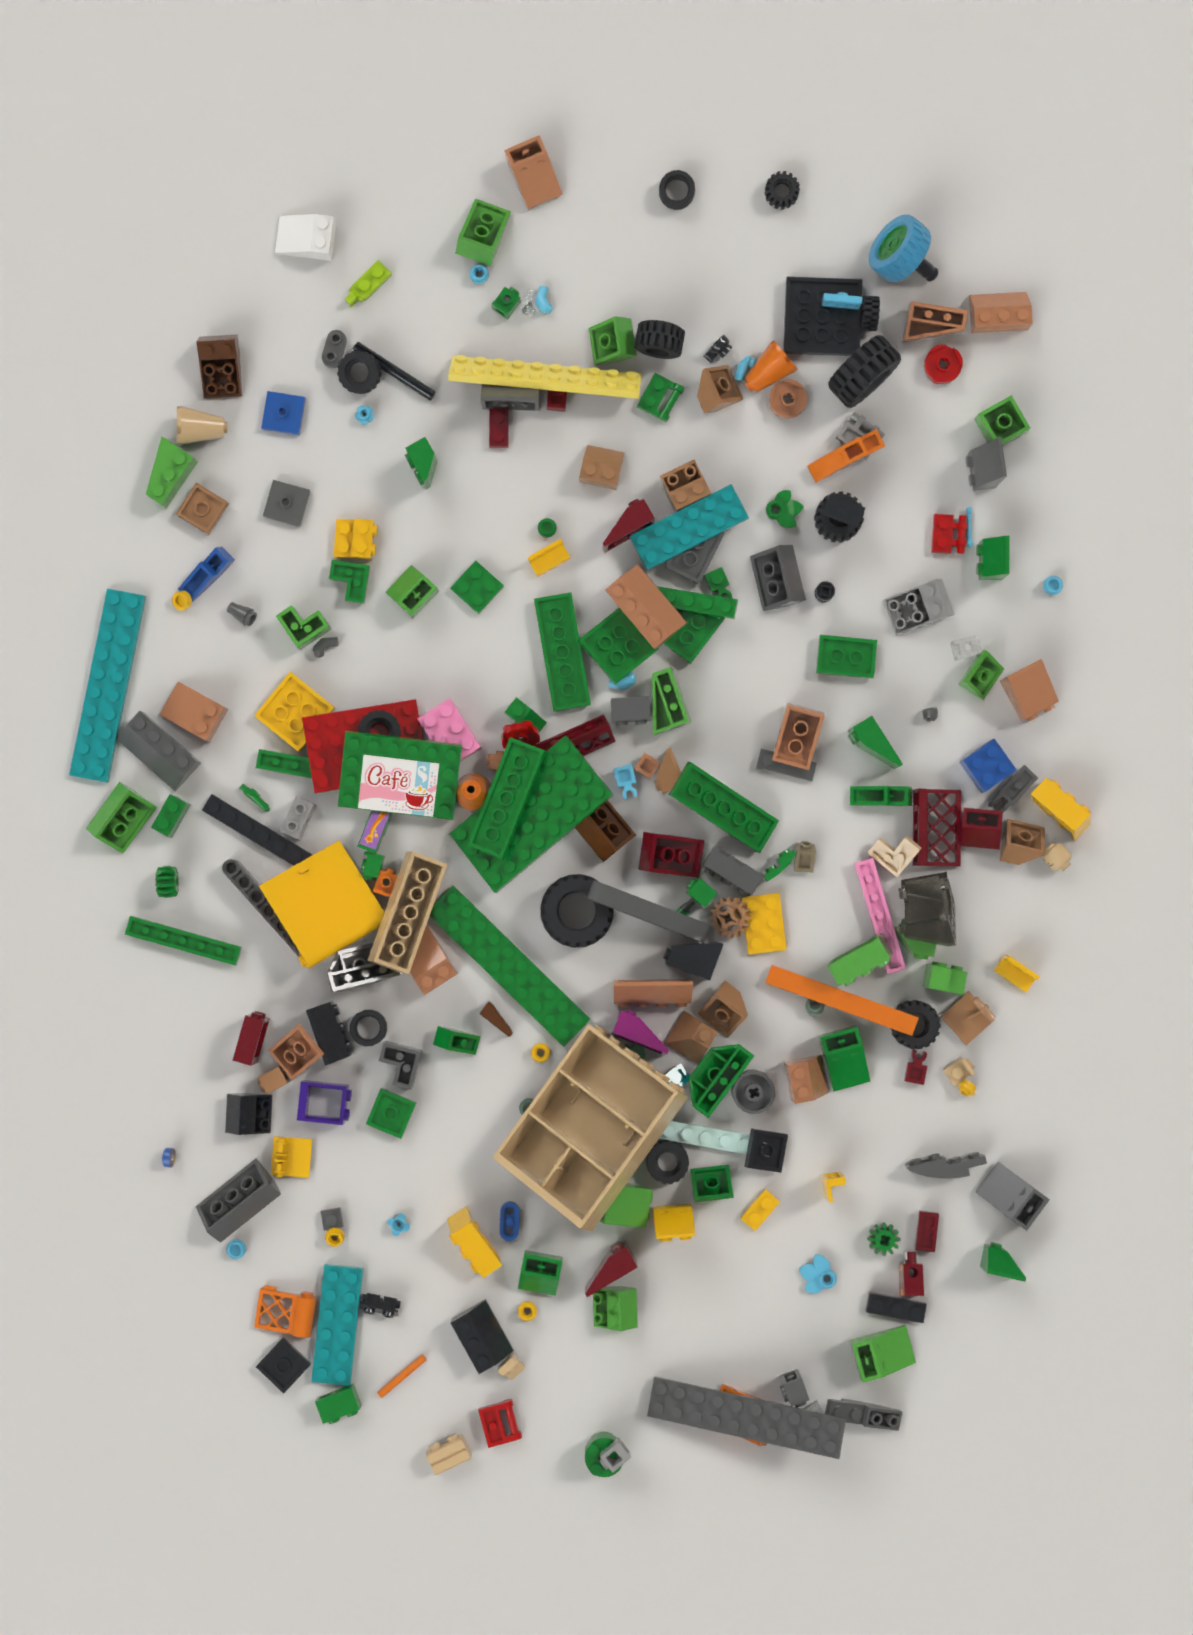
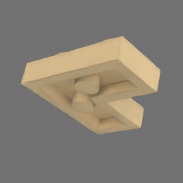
[868,836,921,877]

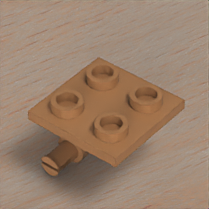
[940,991,996,1045]

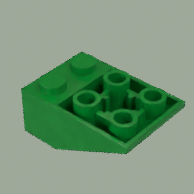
[818,1026,871,1092]

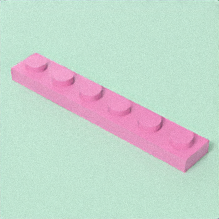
[854,858,906,974]

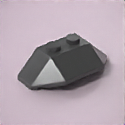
[326,943,402,992]

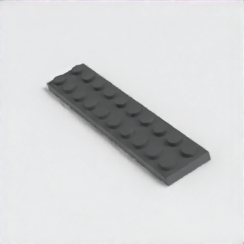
[647,1376,846,1459]

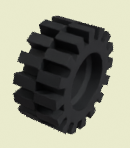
[764,171,800,210]
[861,296,880,331]

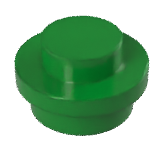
[538,518,557,538]

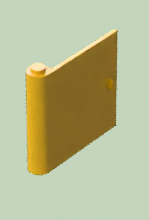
[259,840,384,969]

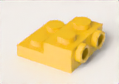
[333,519,378,560]

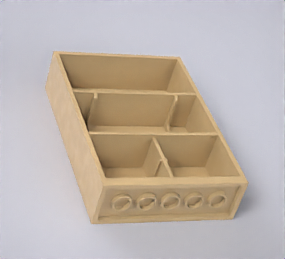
[492,1024,688,1231]

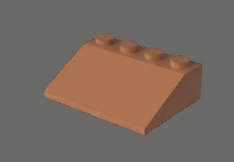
[614,979,693,1008]

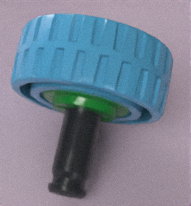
[869,214,939,282]

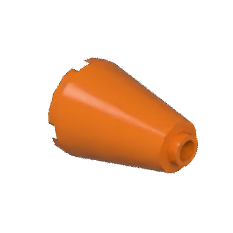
[744,340,798,392]
[456,773,491,811]

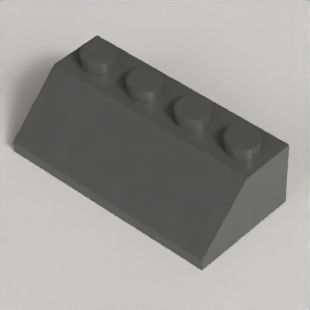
[119,711,201,791]
[196,1159,281,1243]

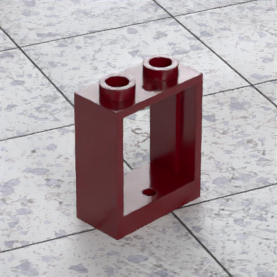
[232,1011,270,1066]

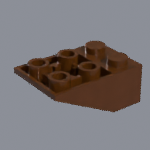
[196,334,242,398]

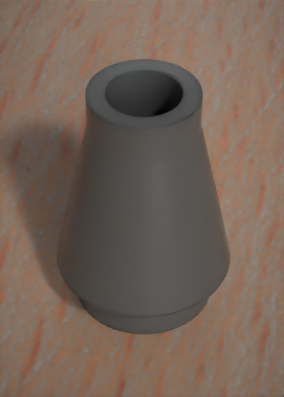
[227,602,257,626]

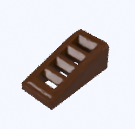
[480,1001,513,1037]

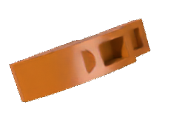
[807,429,885,483]

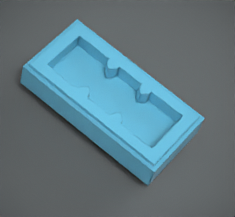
[822,292,862,309]

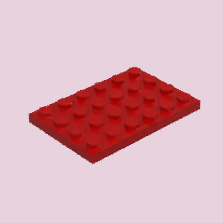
[302,699,423,794]

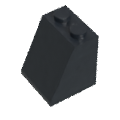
[663,942,724,981]

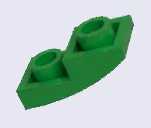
[764,849,796,882]

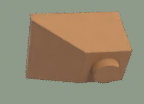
[697,365,743,413]
[654,747,681,794]
[1000,819,1045,865]
[698,980,748,1037]
[664,1011,718,1063]

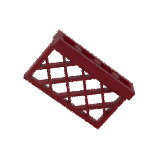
[912,788,961,867]

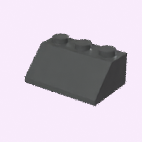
[481,384,540,411]
[750,545,806,611]

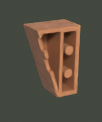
[902,301,968,342]

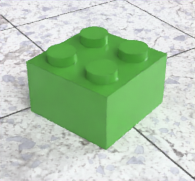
[974,395,1031,446]

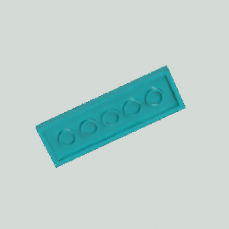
[629,484,749,571]
[311,1264,364,1386]

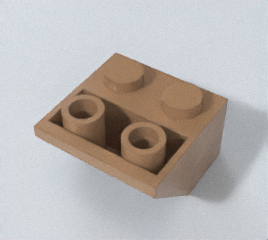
[660,459,711,513]

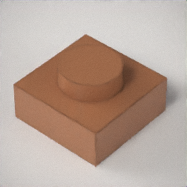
[634,753,661,779]

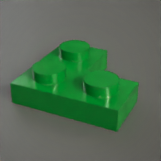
[329,560,370,604]

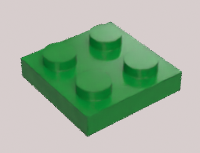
[450,560,504,614]
[366,1088,417,1139]

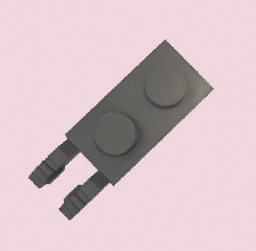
[988,765,1038,813]

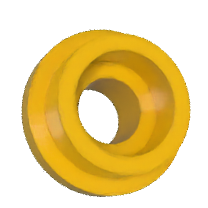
[531,1043,550,1063]
[958,1079,977,1097]
[325,1228,344,1247]
[518,1301,537,1321]

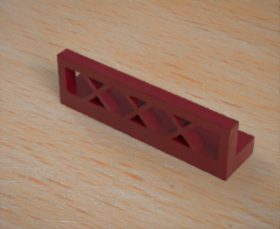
[535,714,616,756]

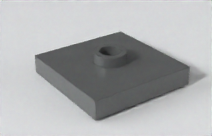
[263,480,311,527]

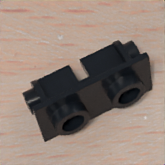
[360,1293,401,1318]

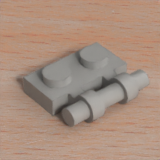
[836,412,885,460]

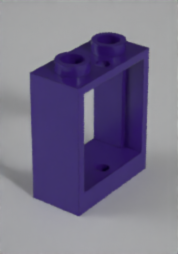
[297,1080,352,1125]

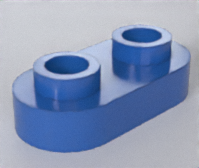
[500,1201,520,1241]

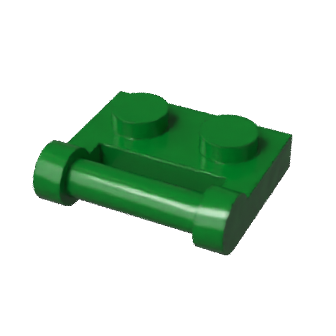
[637,373,685,422]

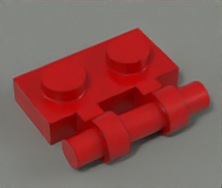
[931,514,968,554]

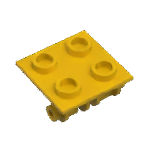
[271,1136,312,1178]

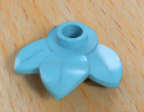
[799,1254,837,1294]

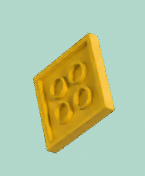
[254,671,335,752]

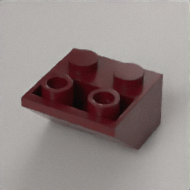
[961,808,1003,850]

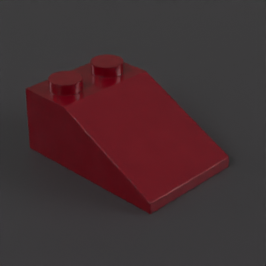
[602,499,655,553]
[638,832,704,878]
[585,1241,638,1297]

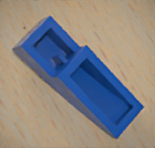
[178,546,235,602]

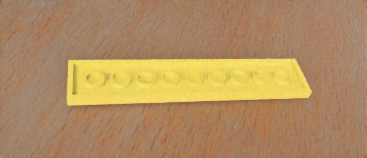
[448,355,641,399]

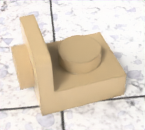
[943,1057,975,1086]
[497,1353,525,1380]

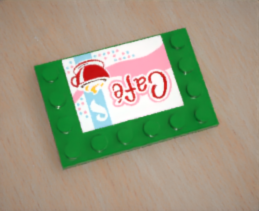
[338,731,462,820]

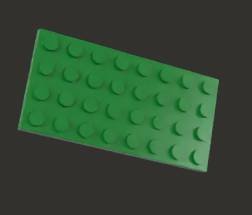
[449,735,614,893]

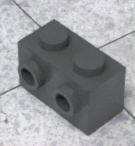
[611,696,651,726]
[779,1369,809,1407]

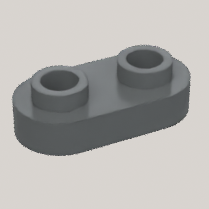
[322,330,347,368]

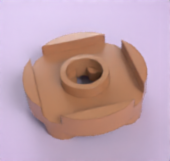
[769,379,808,419]

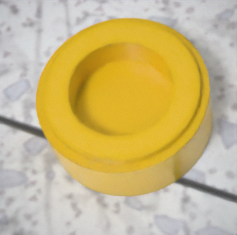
[172,591,192,611]

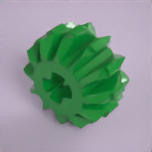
[155,866,179,898]
[867,1222,901,1256]

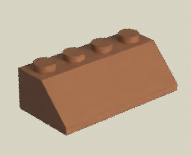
[605,564,687,649]

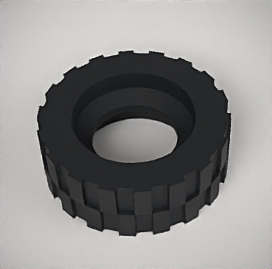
[337,351,382,394]
[358,710,401,737]
[646,1140,689,1184]

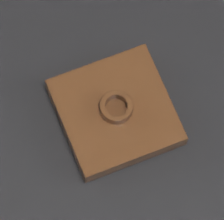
[176,482,229,535]

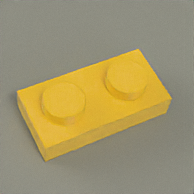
[740,1189,780,1231]

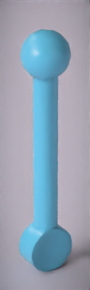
[966,507,973,547]

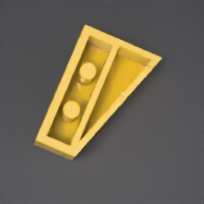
[1031,777,1091,841]
[447,1206,502,1278]

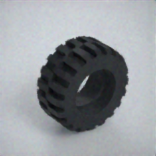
[828,335,901,408]
[540,874,614,948]

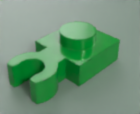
[704,567,732,598]

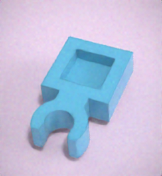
[613,764,637,800]

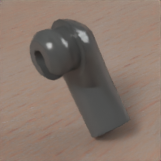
[313,637,339,658]

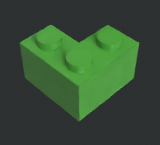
[276,605,332,650]
[922,961,968,995]

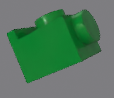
[492,287,521,320]
[361,851,385,881]

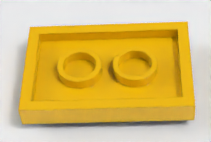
[741,893,787,955]

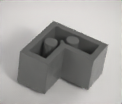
[379,1041,423,1089]

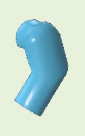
[535,285,553,314]
[734,356,756,381]
[608,672,636,690]

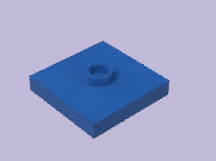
[261,391,306,436]

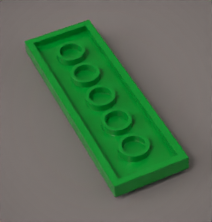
[534,592,591,712]
[468,737,547,860]
[668,762,779,853]

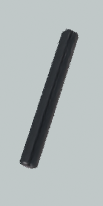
[353,342,435,400]

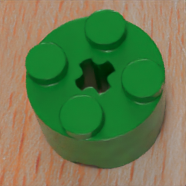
[585,1432,622,1477]

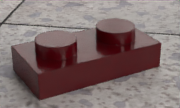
[489,409,509,448]

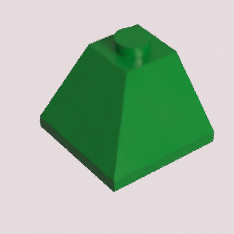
[980,1242,1026,1282]

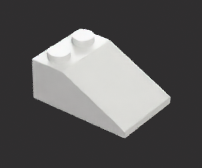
[275,214,336,261]

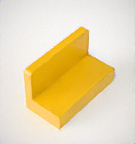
[528,539,571,577]
[994,955,1040,993]
[822,1172,846,1203]

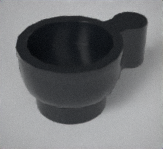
[704,334,732,363]

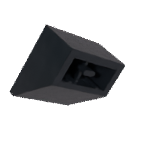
[225,1093,272,1135]

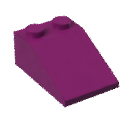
[611,1009,669,1055]

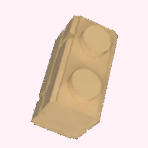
[426,1433,472,1475]

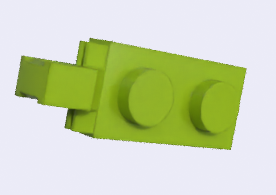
[345,260,392,307]

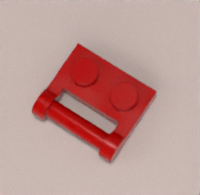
[478,1399,522,1448]

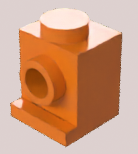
[373,868,398,897]

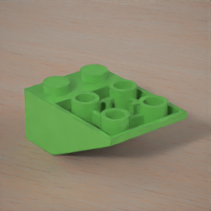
[850,1325,916,1383]

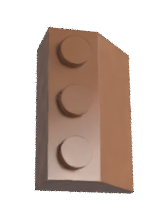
[969,292,1033,333]

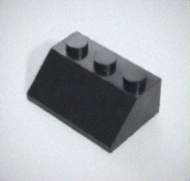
[306,1001,353,1066]
[450,1299,514,1374]

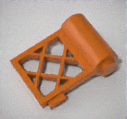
[254,1285,317,1338]

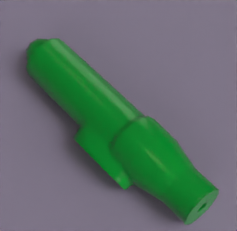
[239,784,270,812]

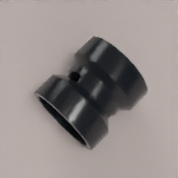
[814,581,835,603]

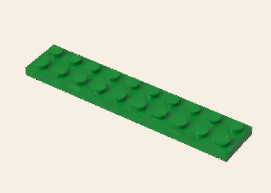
[430,885,591,1047]

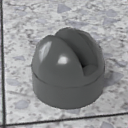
[922,707,938,722]

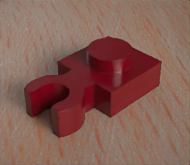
[546,390,567,412]
[904,1049,927,1085]

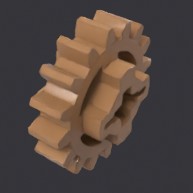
[709,896,752,939]

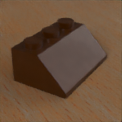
[575,801,636,862]

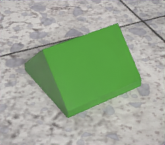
[959,649,1004,700]

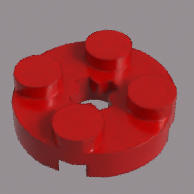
[924,345,963,384]
[501,720,540,749]

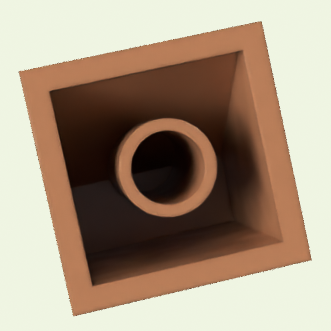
[1000,659,1059,722]
[784,1055,829,1104]

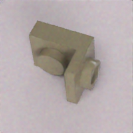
[794,841,816,873]

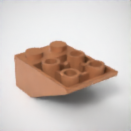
[504,135,563,209]

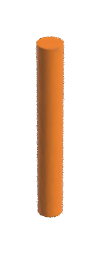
[377,1354,427,1398]

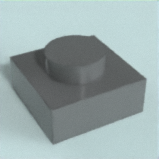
[321,1207,344,1231]

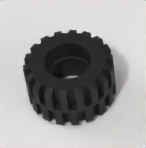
[634,320,685,359]
[814,491,864,543]
[890,1000,941,1049]

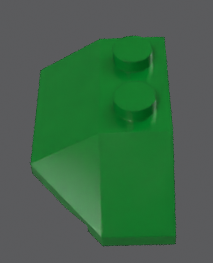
[688,1044,754,1118]

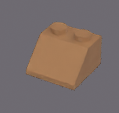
[579,445,624,490]

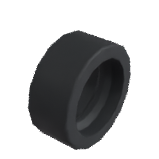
[659,170,695,210]
[350,1009,387,1046]

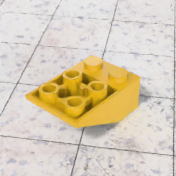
[653,1204,696,1242]

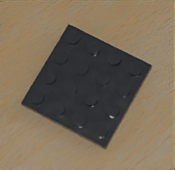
[783,276,863,356]

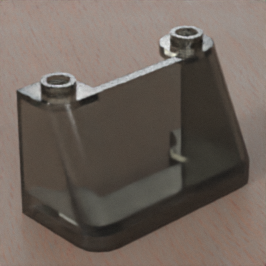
[898,872,957,947]

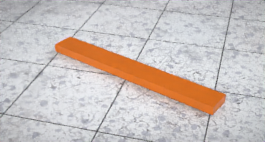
[765,965,919,1036]

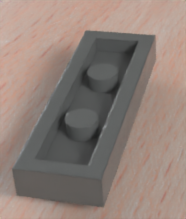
[756,749,817,782]

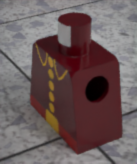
[899,1252,924,1296]

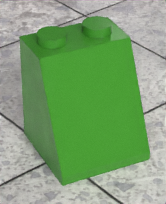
[600,1183,653,1228]

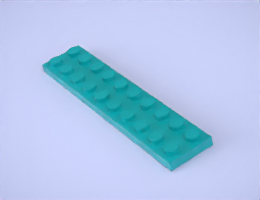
[69,588,146,783]

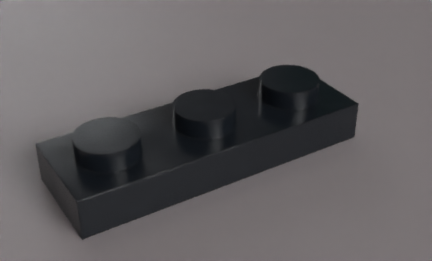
[865,1292,927,1323]

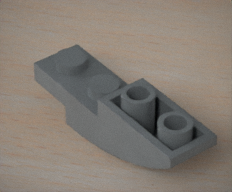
[905,1152,987,1179]
[825,1398,902,1431]

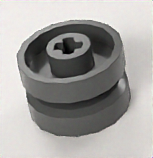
[731,1069,775,1114]

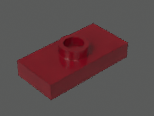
[915,1210,939,1252]

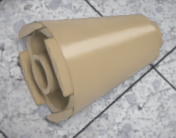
[177,406,227,445]

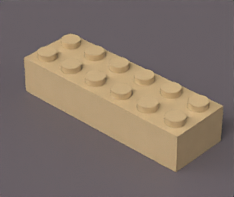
[367,851,448,974]

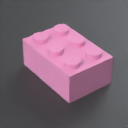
[417,698,482,762]

